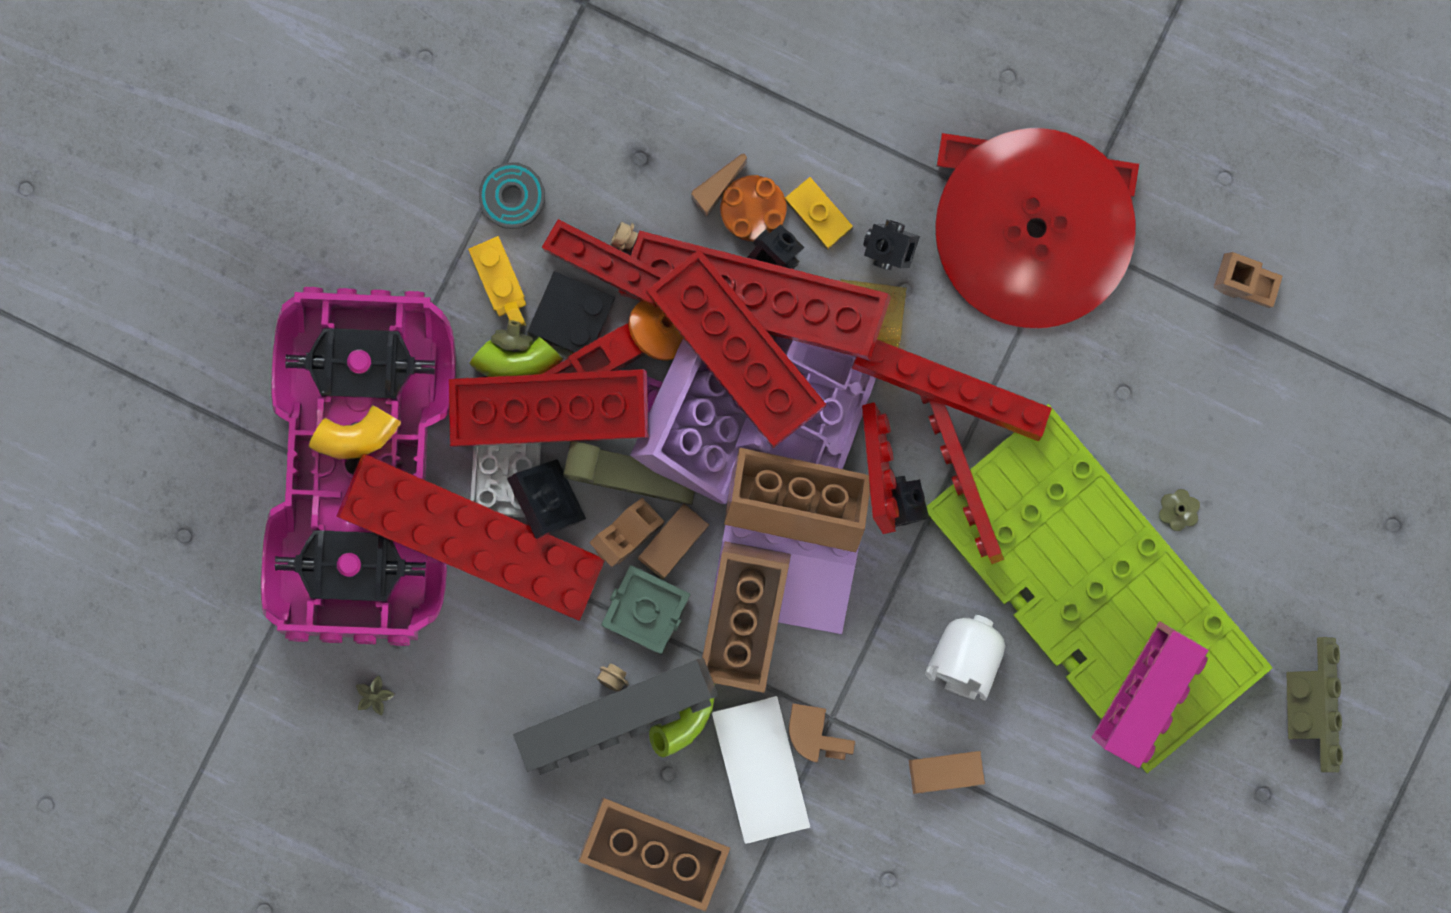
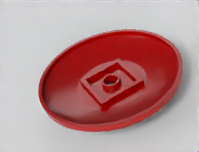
[935,128,1136,328]

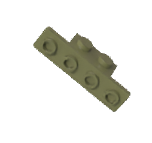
[1286,637,1343,773]

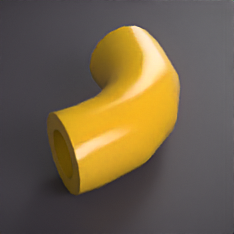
[309,405,401,459]

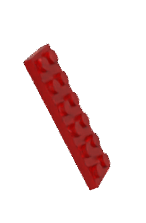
[646,249,826,448]
[449,369,649,447]

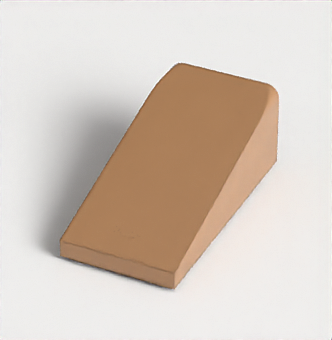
[691,154,747,217]

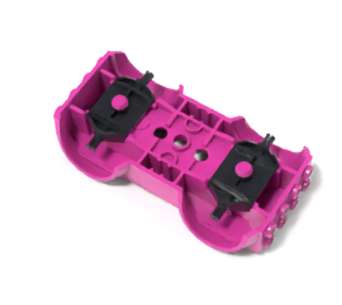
[261,287,456,646]

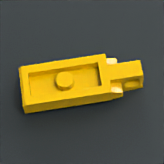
[468,236,526,327]

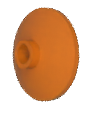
[629,301,684,361]

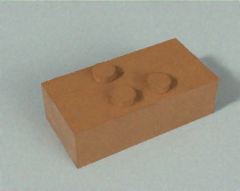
[724,448,870,553]
[702,541,791,693]
[578,797,730,912]

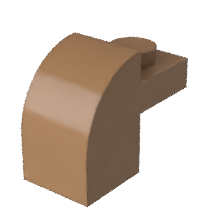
[1214,252,1283,308]
[589,497,665,567]
[789,704,855,763]

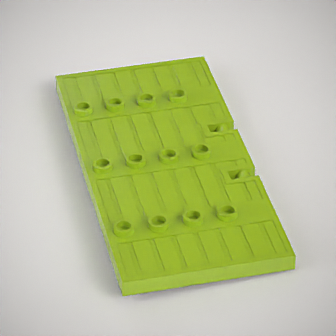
[926,404,1273,774]

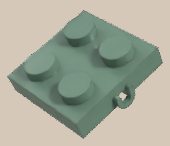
[601,565,691,655]

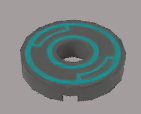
[479,162,545,229]

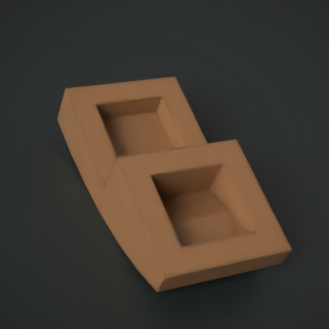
[638,504,709,580]
[908,751,985,794]

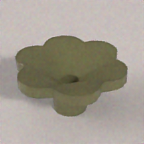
[491,320,533,350]
[1159,489,1200,531]

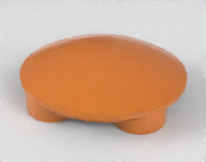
[720,175,787,242]

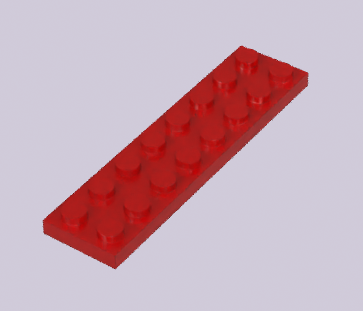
[618,230,891,360]
[336,454,605,621]

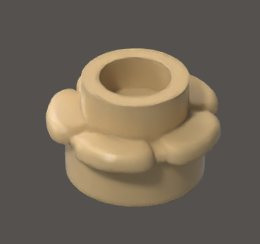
[610,221,638,252]
[597,663,629,692]

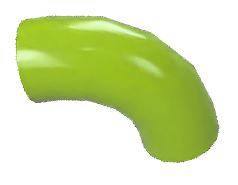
[469,337,563,377]
[649,683,715,758]

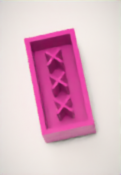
[1091,621,1209,768]

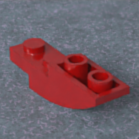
[543,322,665,374]

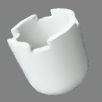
[925,615,1005,701]

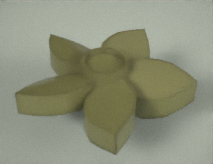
[356,675,395,716]

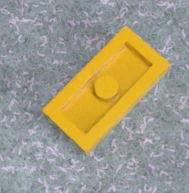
[785,177,853,250]

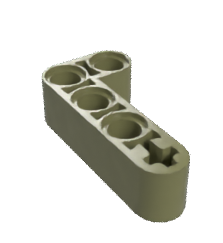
[563,441,695,505]

